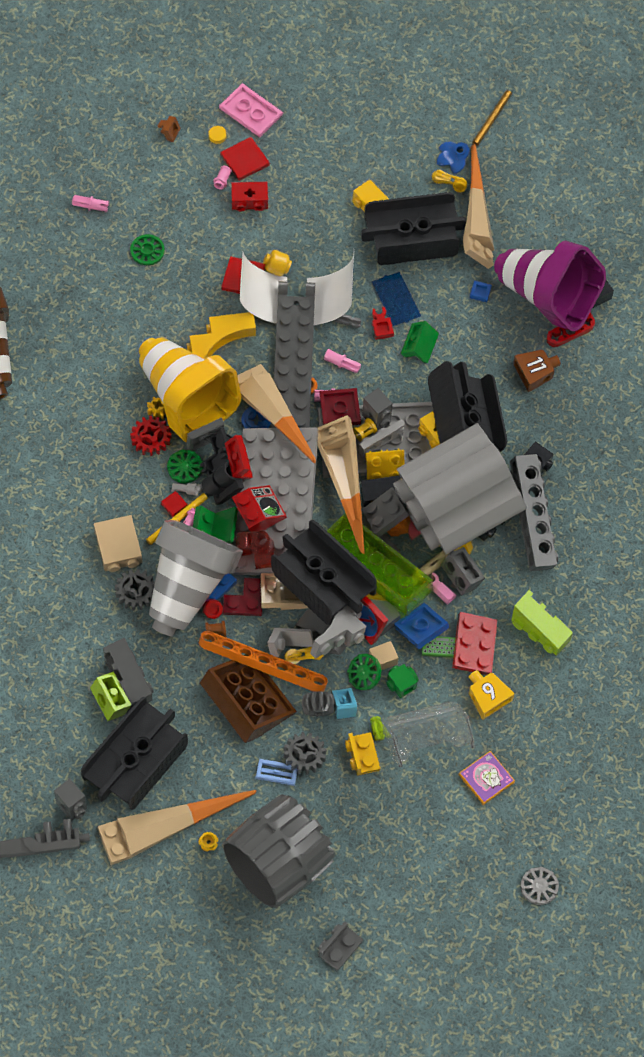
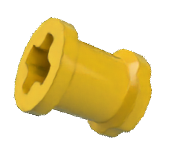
[353,418,378,442]

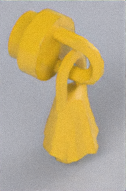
[432,169,467,193]
[284,647,324,664]

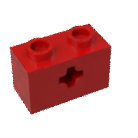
[231,182,268,212]

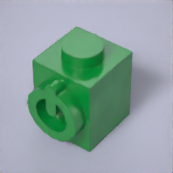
[386,664,419,699]

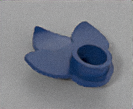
[437,142,470,174]

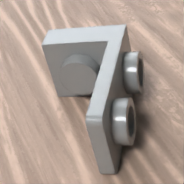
[267,628,314,658]

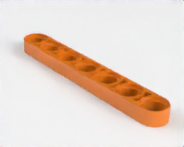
[199,631,328,692]

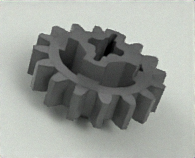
[115,568,155,611]
[283,732,327,775]

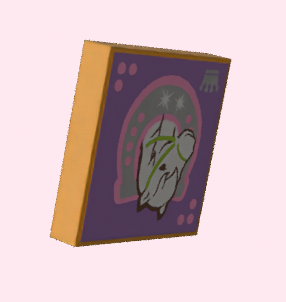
[459,751,515,805]

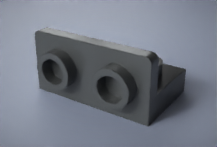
[318,921,364,972]

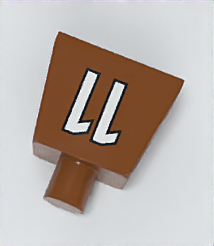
[513,350,561,392]

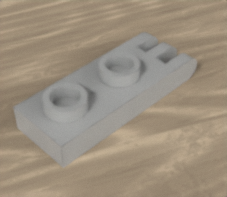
[359,420,404,458]

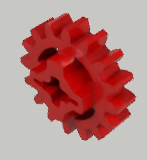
[130,416,172,456]

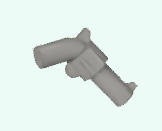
[171,483,204,496]

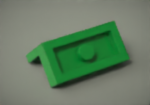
[401,321,439,363]

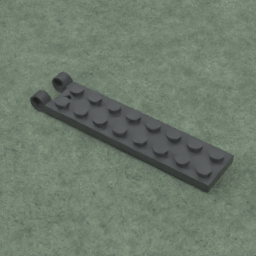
[272,281,315,428]

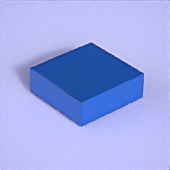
[469,280,492,302]

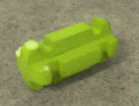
[370,716,385,741]

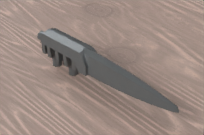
[0,819,90,858]

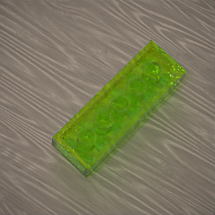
[327,513,433,616]

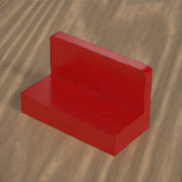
[225,435,253,479]

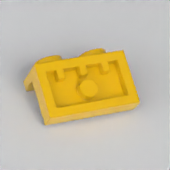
[345,732,380,776]

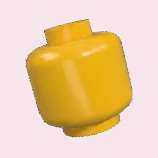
[263,250,292,276]

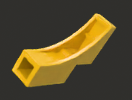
[186,312,256,359]

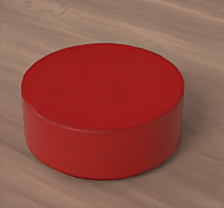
[202,599,223,619]

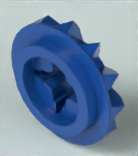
[241,407,271,428]

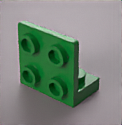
[193,506,238,543]

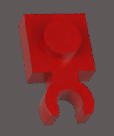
[372,307,394,340]

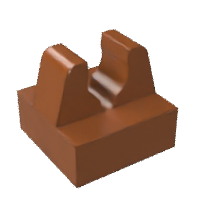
[158,116,181,142]

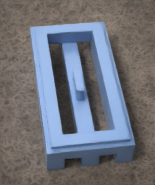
[256,759,298,786]

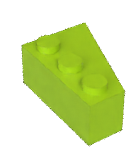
[511,590,573,656]

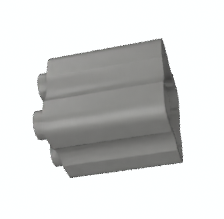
[393,423,527,555]

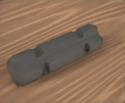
[334,314,361,328]

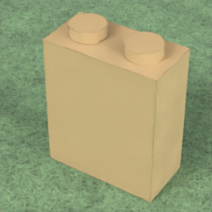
[94,515,142,572]

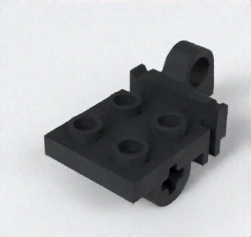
[200,428,244,505]

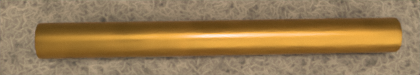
[472,90,512,146]

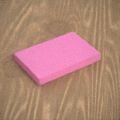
[219,83,283,137]

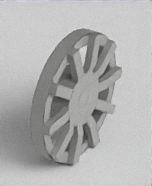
[520,867,559,905]

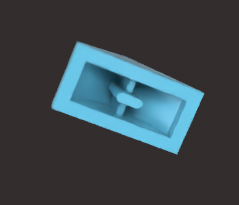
[332,688,357,719]

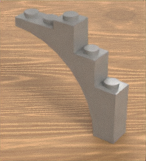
[310,567,366,659]

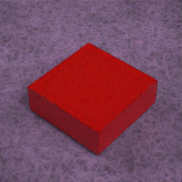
[161,491,188,517]

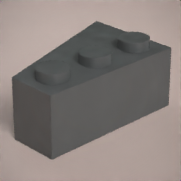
[103,638,154,709]

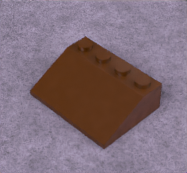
[200,654,297,743]

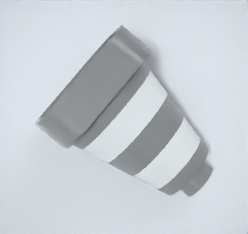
[149,520,243,637]

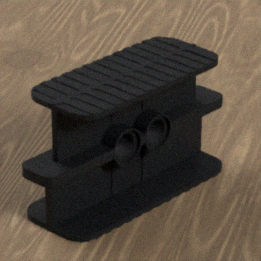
[361,192,466,266]
[428,361,508,452]
[271,519,377,625]
[81,697,188,810]

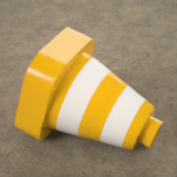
[139,337,241,443]

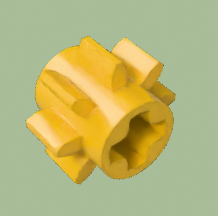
[147,397,166,420]

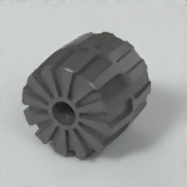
[222,794,335,908]

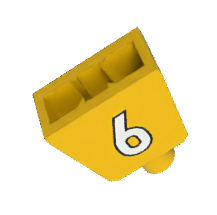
[469,670,514,720]

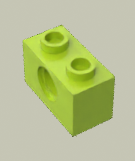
[90,671,131,721]

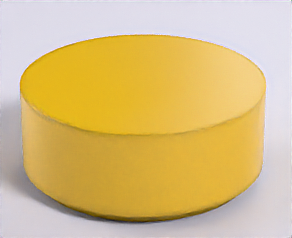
[209,126,227,144]

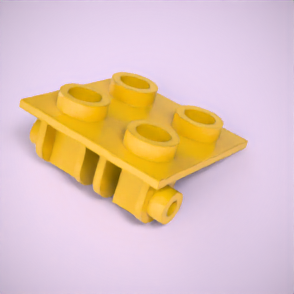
[365,449,405,480]

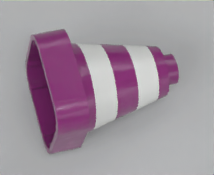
[494,241,606,331]

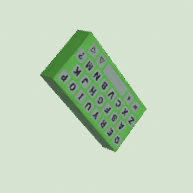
[422,636,455,658]

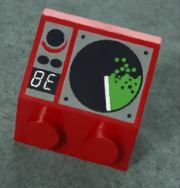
[232,485,287,536]

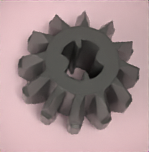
[302,691,335,717]

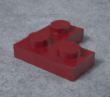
[223,578,262,616]

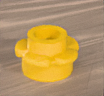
[199,832,218,852]

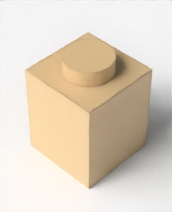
[368,641,399,671]

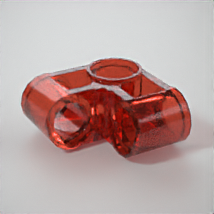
[235,530,274,570]

